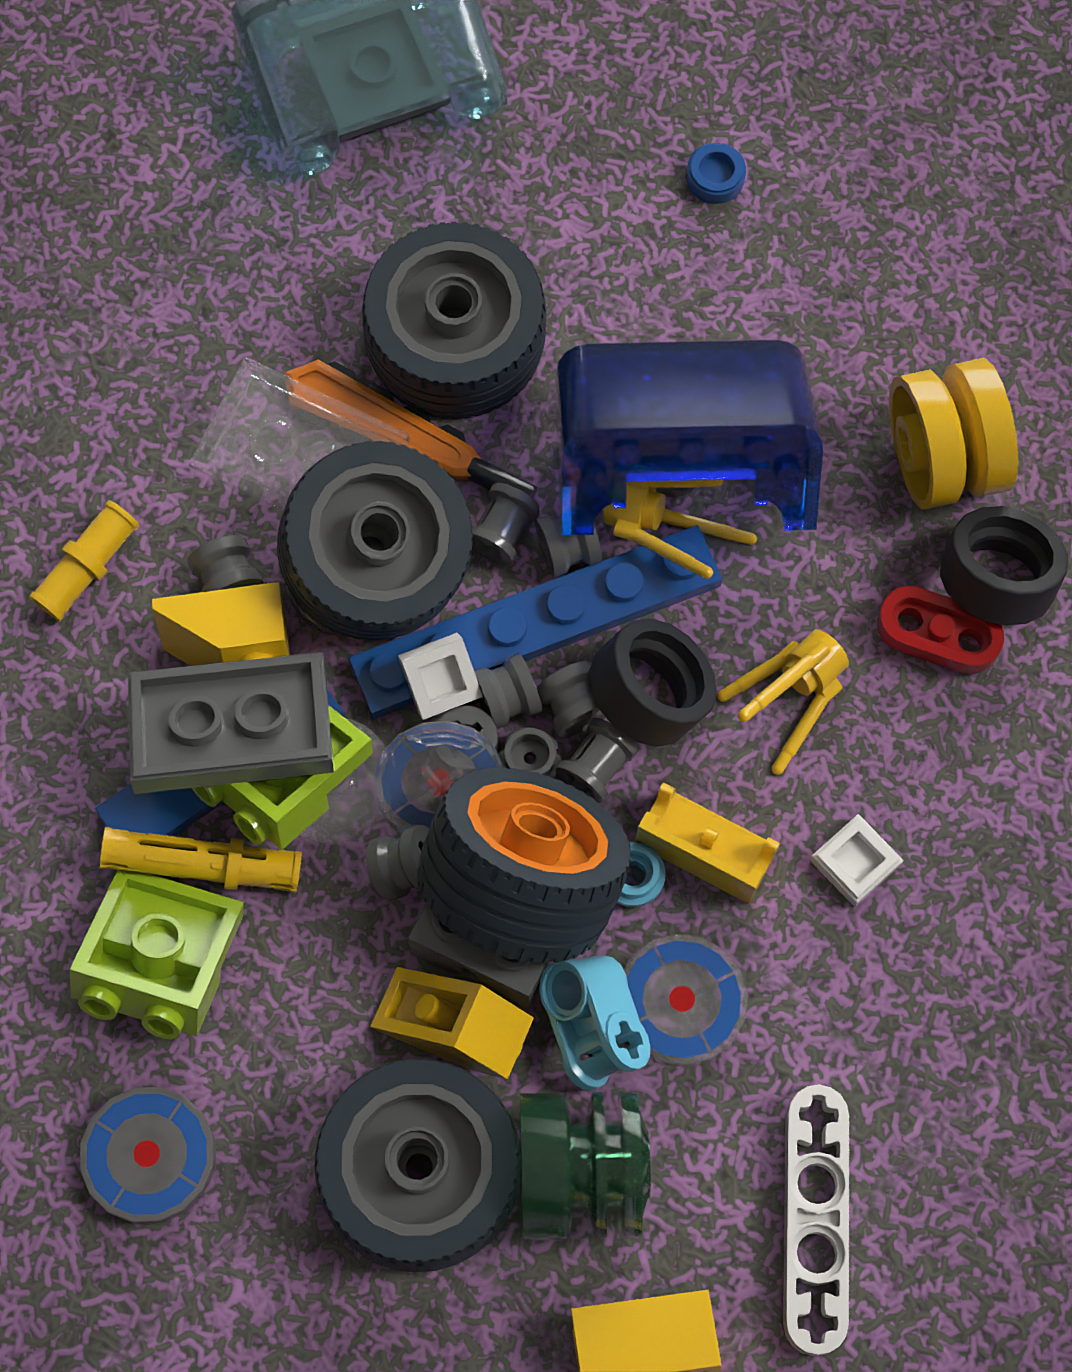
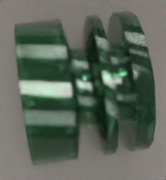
[520,1091,651,1240]

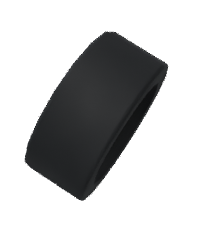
[940,506,1068,626]
[589,618,717,747]

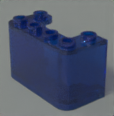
[556,340,823,535]

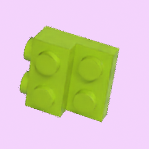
[192,706,373,850]
[70,870,244,1040]

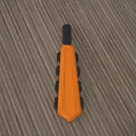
[285,360,537,498]

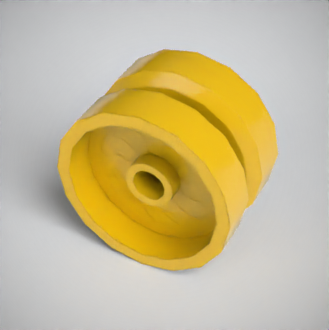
[889,357,1019,509]

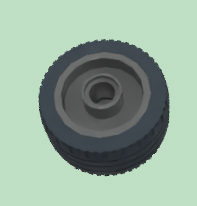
[362,222,547,419]
[277,441,473,640]
[314,1059,521,1272]

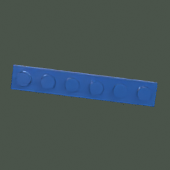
[349,525,723,720]

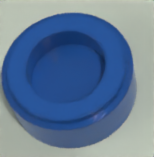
[686,143,746,204]

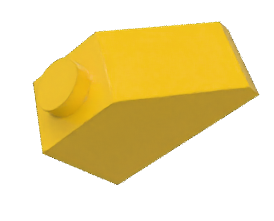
[152,582,290,666]
[370,967,534,1079]

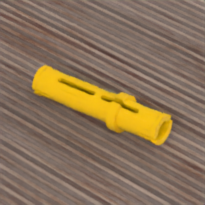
[99,827,302,893]

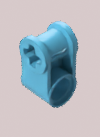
[539,955,650,1091]

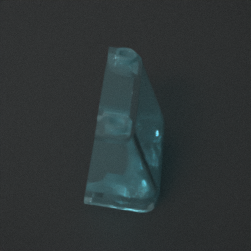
[231,0,508,177]

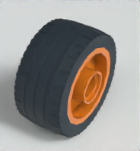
[417,767,631,964]

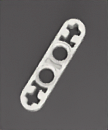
[783,1084,849,1356]

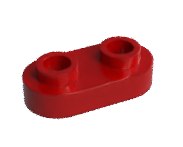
[877,586,1004,674]

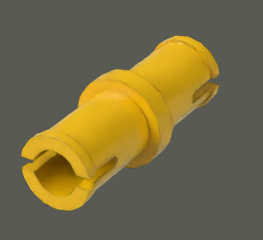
[29,500,139,622]

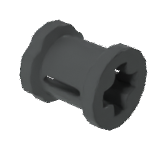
[472,483,540,566]
[555,717,638,803]

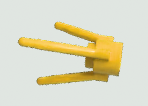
[603,469,757,579]
[717,629,849,775]

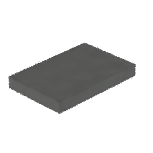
[128,652,334,794]

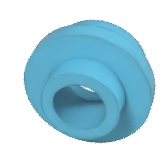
[617,842,665,907]

